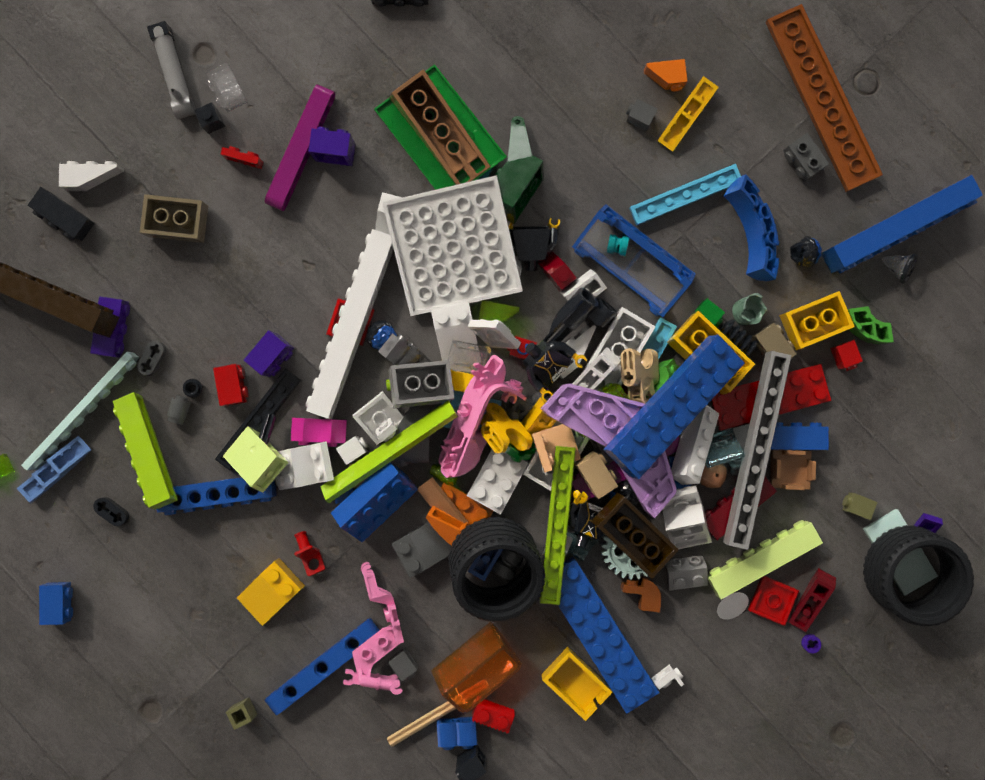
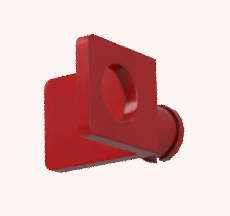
[294,531,326,577]

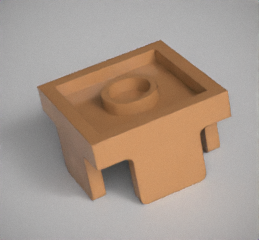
[770,450,816,490]

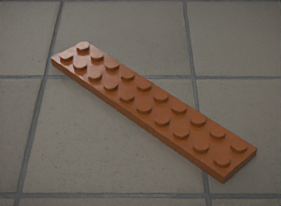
[765,4,883,192]

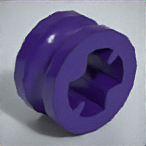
[801,634,821,653]

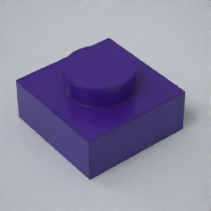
[914,513,943,533]

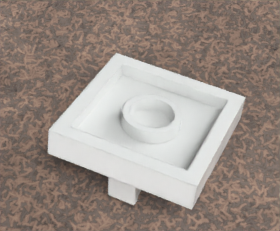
[468,319,521,349]
[352,391,404,445]

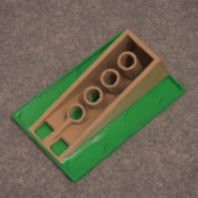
[374,64,507,190]

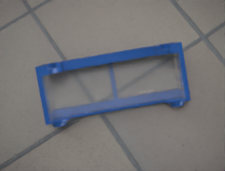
[572,205,696,317]

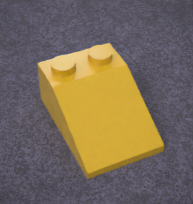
[237,558,305,626]

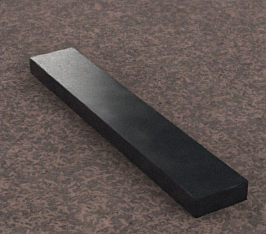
[215,368,302,471]

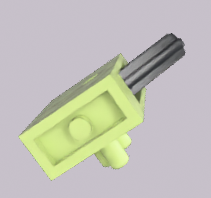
[223,414,288,493]

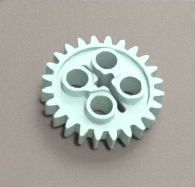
[601,536,648,580]

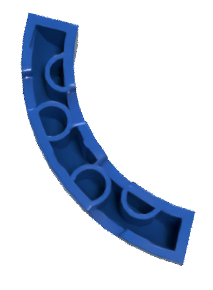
[724,174,779,281]

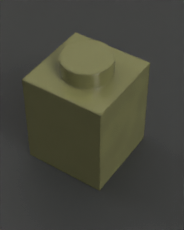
[842,492,878,520]
[226,697,257,730]

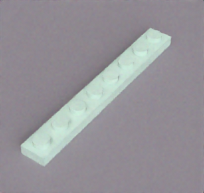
[21,351,139,470]

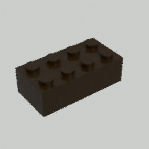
[591,493,679,579]

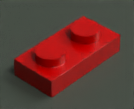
[220,146,264,169]

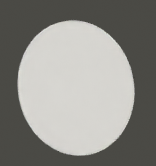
[717,592,749,619]

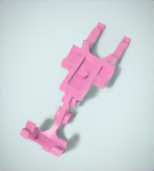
[343,562,404,695]

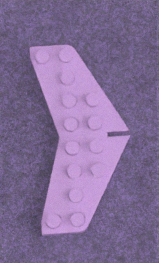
[540,384,676,518]

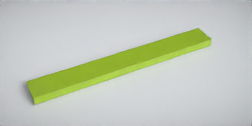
[320,400,458,503]
[540,446,576,605]

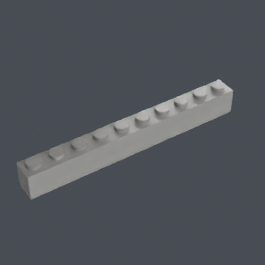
[723,351,791,550]

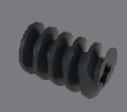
[719,319,758,357]

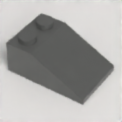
[392,522,452,578]

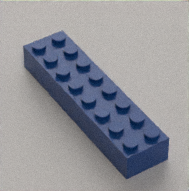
[821,175,983,274]
[603,335,745,479]
[558,557,660,714]

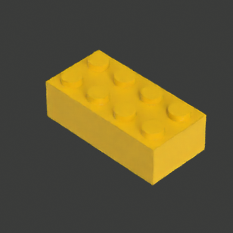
[667,311,755,395]

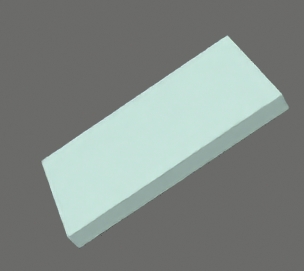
[863,509,938,596]

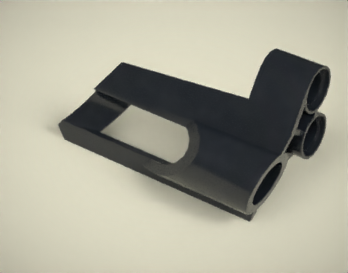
[522,288,618,367]

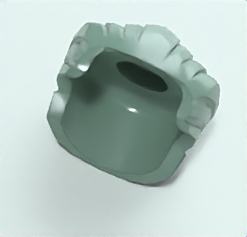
[732,293,767,325]

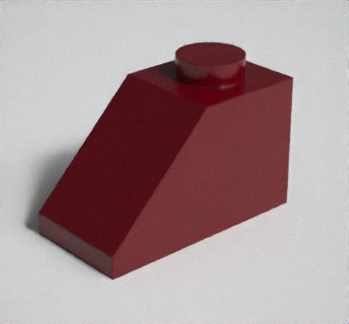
[537,251,577,292]

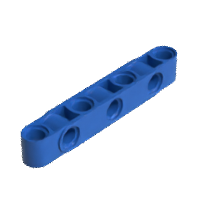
[264,618,379,716]

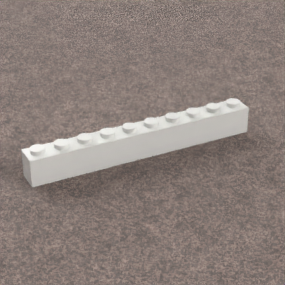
[306,229,394,419]

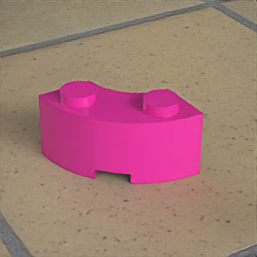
[291,418,347,447]

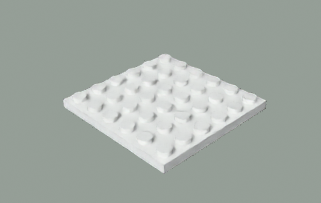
[382,175,523,316]

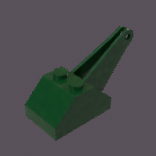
[496,116,544,224]

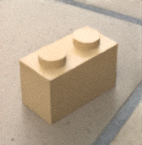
[574,451,618,499]

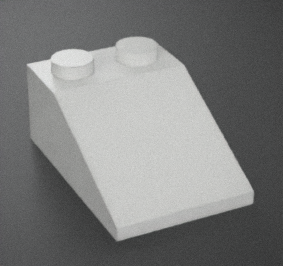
[431,303,481,368]

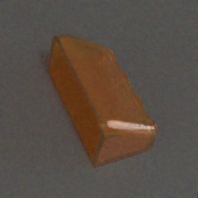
[431,621,521,713]

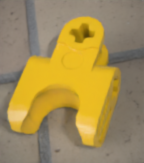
[480,402,533,453]

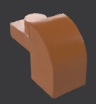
[621,576,661,613]

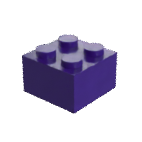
[308,127,356,166]
[244,330,294,377]

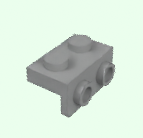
[665,556,708,591]

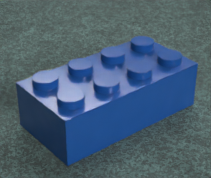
[331,462,418,542]

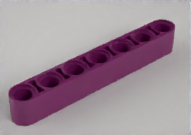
[265,84,336,211]

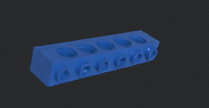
[157,477,277,515]

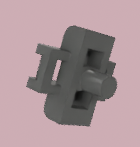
[501,396,533,422]

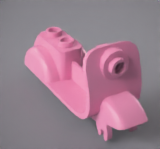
[438,355,527,478]

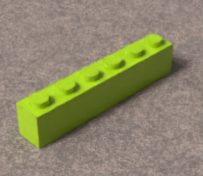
[113,392,178,510]

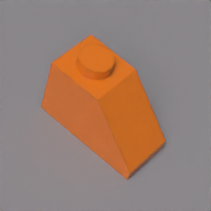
[644,59,687,92]

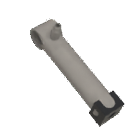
[147,21,196,120]

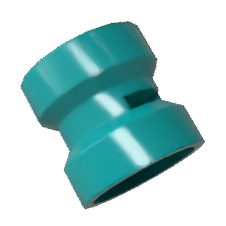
[607,234,629,256]

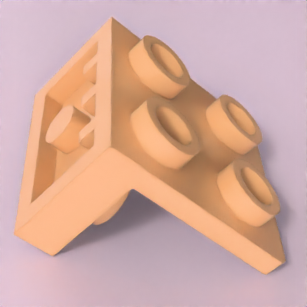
[532,424,581,473]

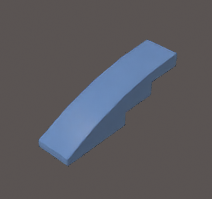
[17,435,91,503]

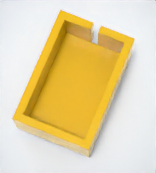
[541,646,612,721]

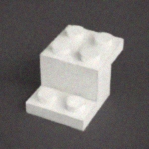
[275,441,334,490]
[662,486,712,549]

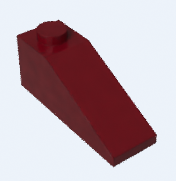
[789,568,836,632]

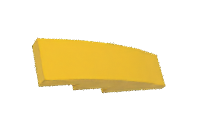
[658,76,719,151]

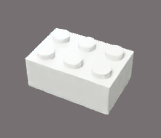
[467,450,528,514]

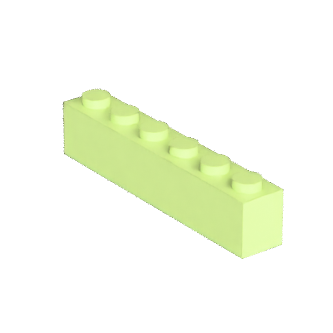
[708,520,823,599]

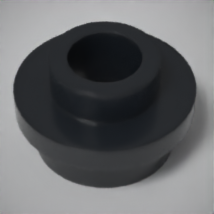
[183,379,203,398]

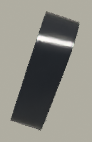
[93,497,129,526]

